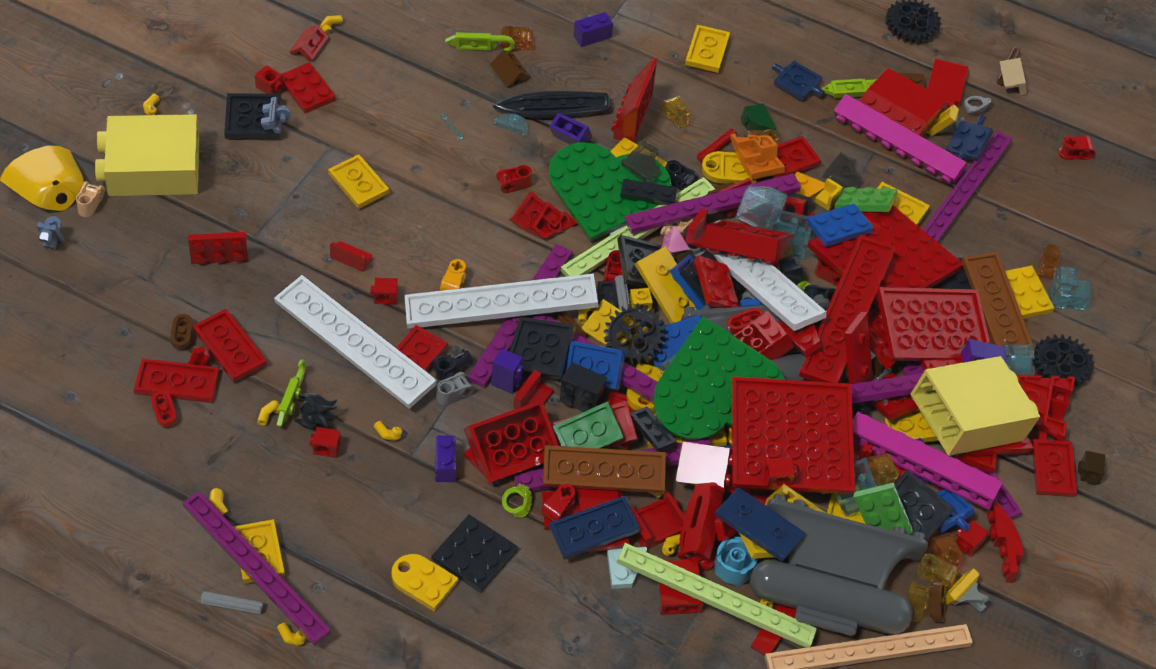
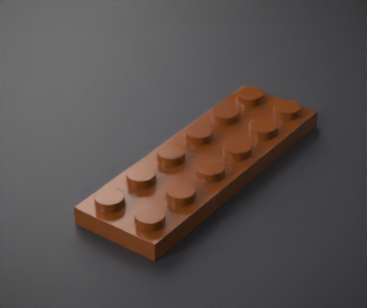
[961,251,1035,357]
[543,445,666,493]

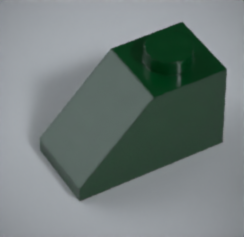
[741,103,776,140]

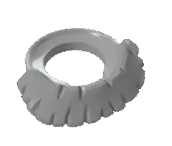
[964,96,992,115]

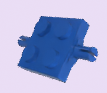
[936,489,975,532]

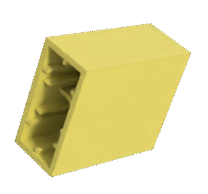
[95,114,199,196]
[910,356,1040,456]

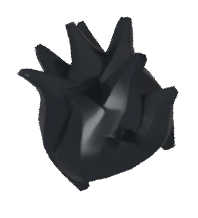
[294,393,339,429]

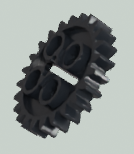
[885,0,941,43]
[603,303,666,365]
[1031,334,1095,387]

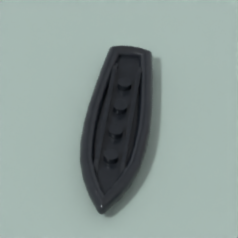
[492,91,611,118]

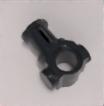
[432,349,473,381]

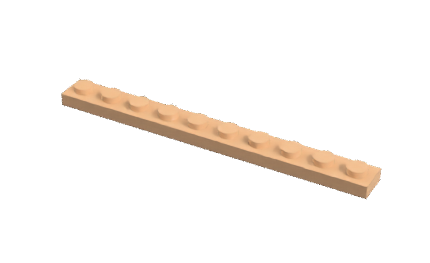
[765,624,973,669]

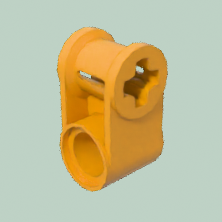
[440,259,466,291]

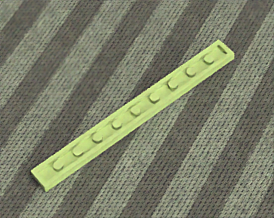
[561,177,715,277]
[616,543,817,648]

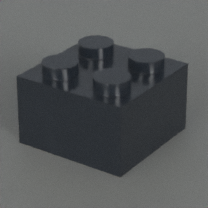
[559,362,607,413]

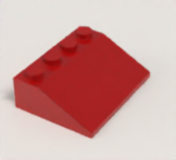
[611,57,658,142]
[859,68,948,138]
[703,220,794,264]
[464,400,559,483]

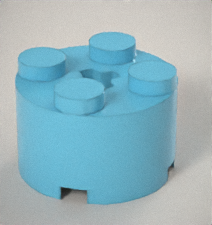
[714,537,758,587]

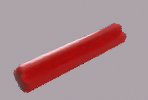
[696,128,737,163]

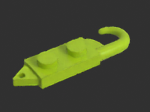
[445,32,515,51]
[822,79,877,98]
[277,359,306,427]

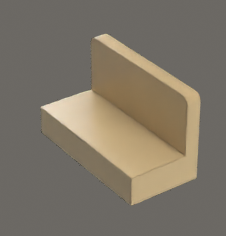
[1000,58,1027,95]

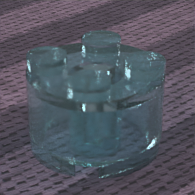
[1003,344,1035,375]

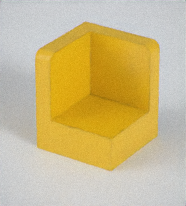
[814,178,843,211]

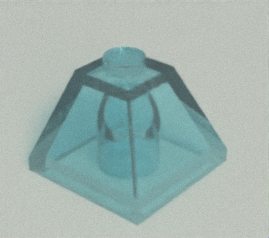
[736,186,788,229]

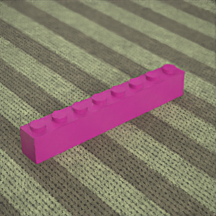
[834,94,966,185]
[853,412,1003,510]

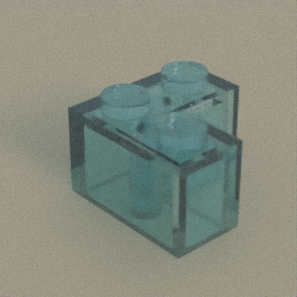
[773,209,812,259]
[1048,266,1091,310]
[836,458,878,516]

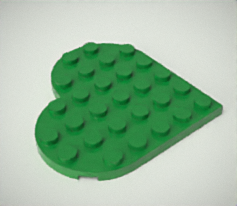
[548,142,671,242]
[653,316,785,441]

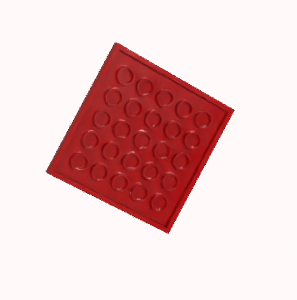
[807,205,963,310]
[732,377,855,494]

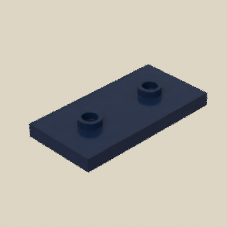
[714,487,806,562]
[549,496,640,560]

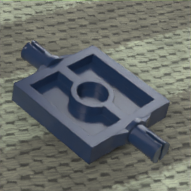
[772,61,825,101]
[946,114,994,161]

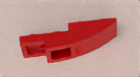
[987,502,1024,583]

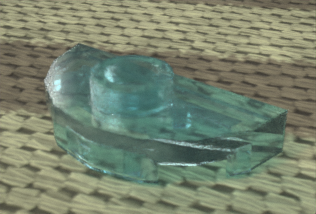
[494,113,528,136]

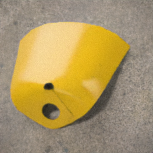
[0,146,84,211]

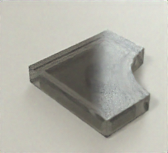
[621,140,661,183]
[822,152,863,189]

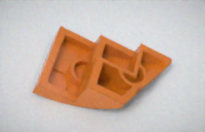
[730,134,785,180]

